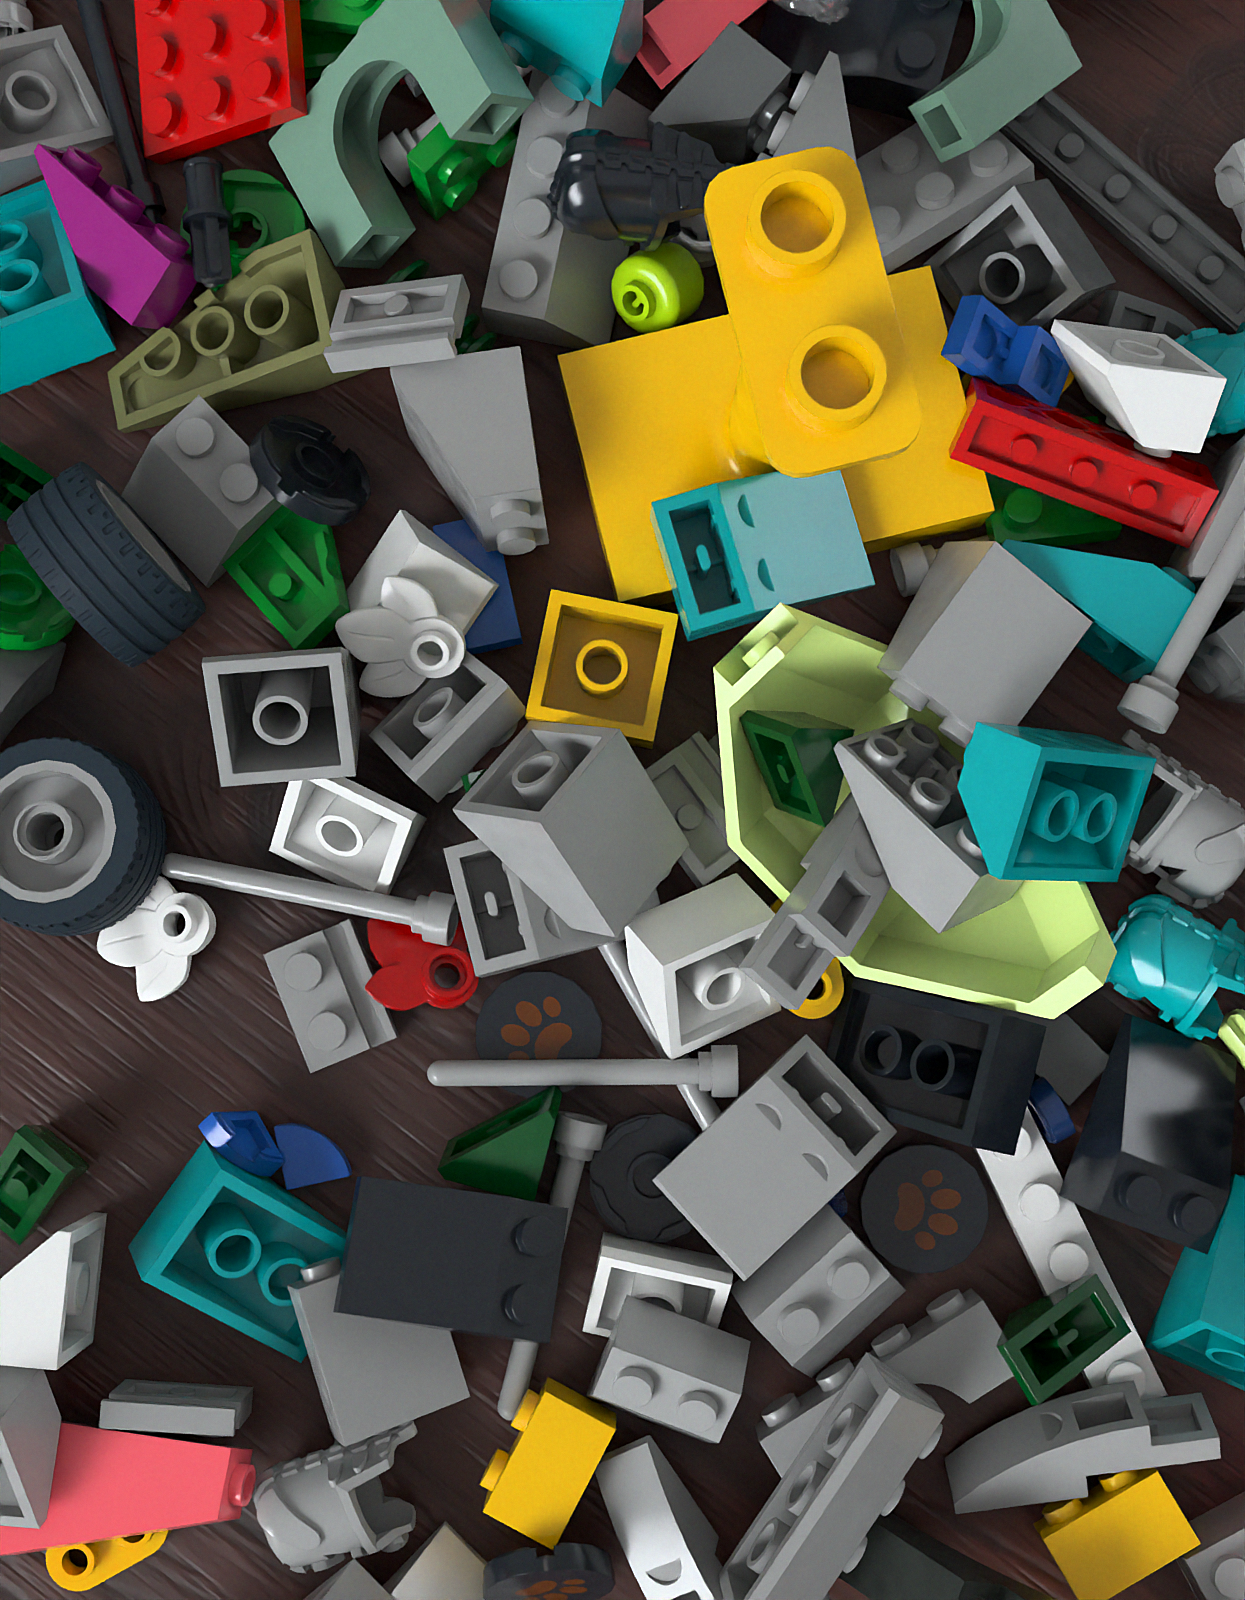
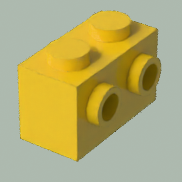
[479,1377,616,1550]
[1033,1467,1201,1600]

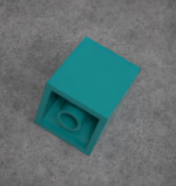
[1145,1174,1245,1391]

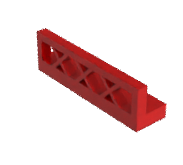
[949,376,1219,548]

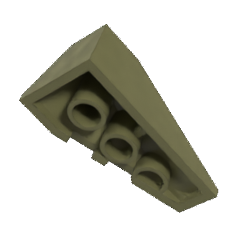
[107,229,371,433]

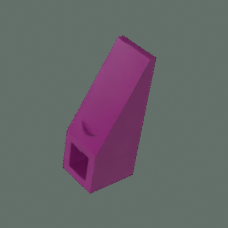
[34,143,197,330]

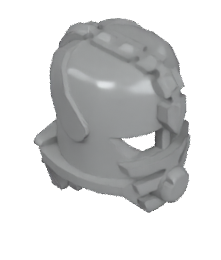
[1121,729,1245,909]
[252,1420,418,1574]

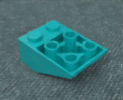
[650,470,875,642]

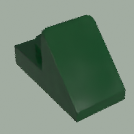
[0,1124,90,1246]

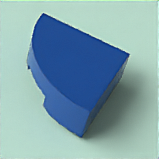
[198,1111,285,1176]
[274,1123,353,1190]

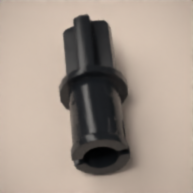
[182,157,234,288]

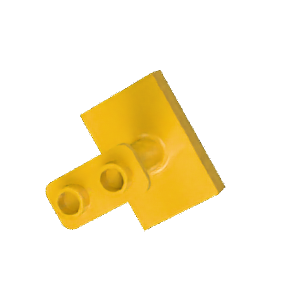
[557,146,995,608]

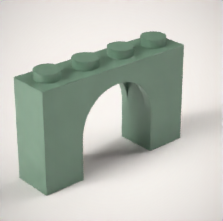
[268,0,534,269]
[908,0,1083,163]

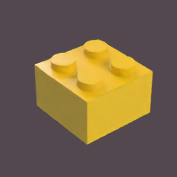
[525,589,679,749]

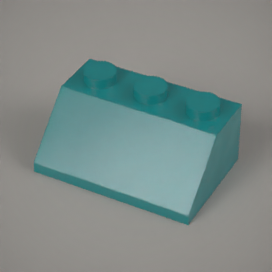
[957,721,1157,882]

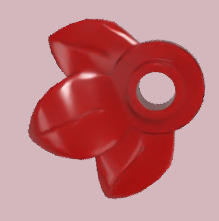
[365,890,479,1011]

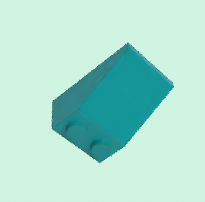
[489,0,643,108]
[0,179,116,395]
[1001,539,1196,684]
[128,1139,347,1363]

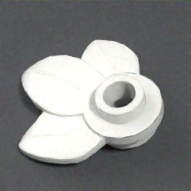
[335,575,466,697]
[97,875,216,1001]

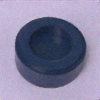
[1027,1076,1076,1144]

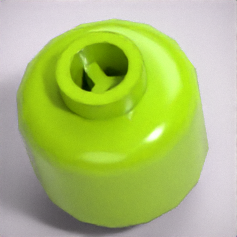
[611,242,704,334]

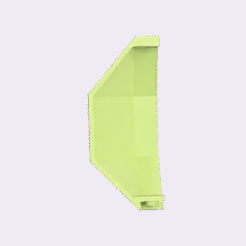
[713,603,1117,1019]

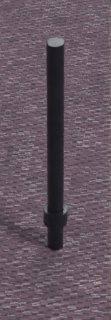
[76,0,166,225]

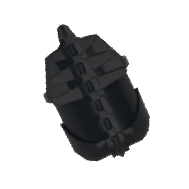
[547,121,738,252]

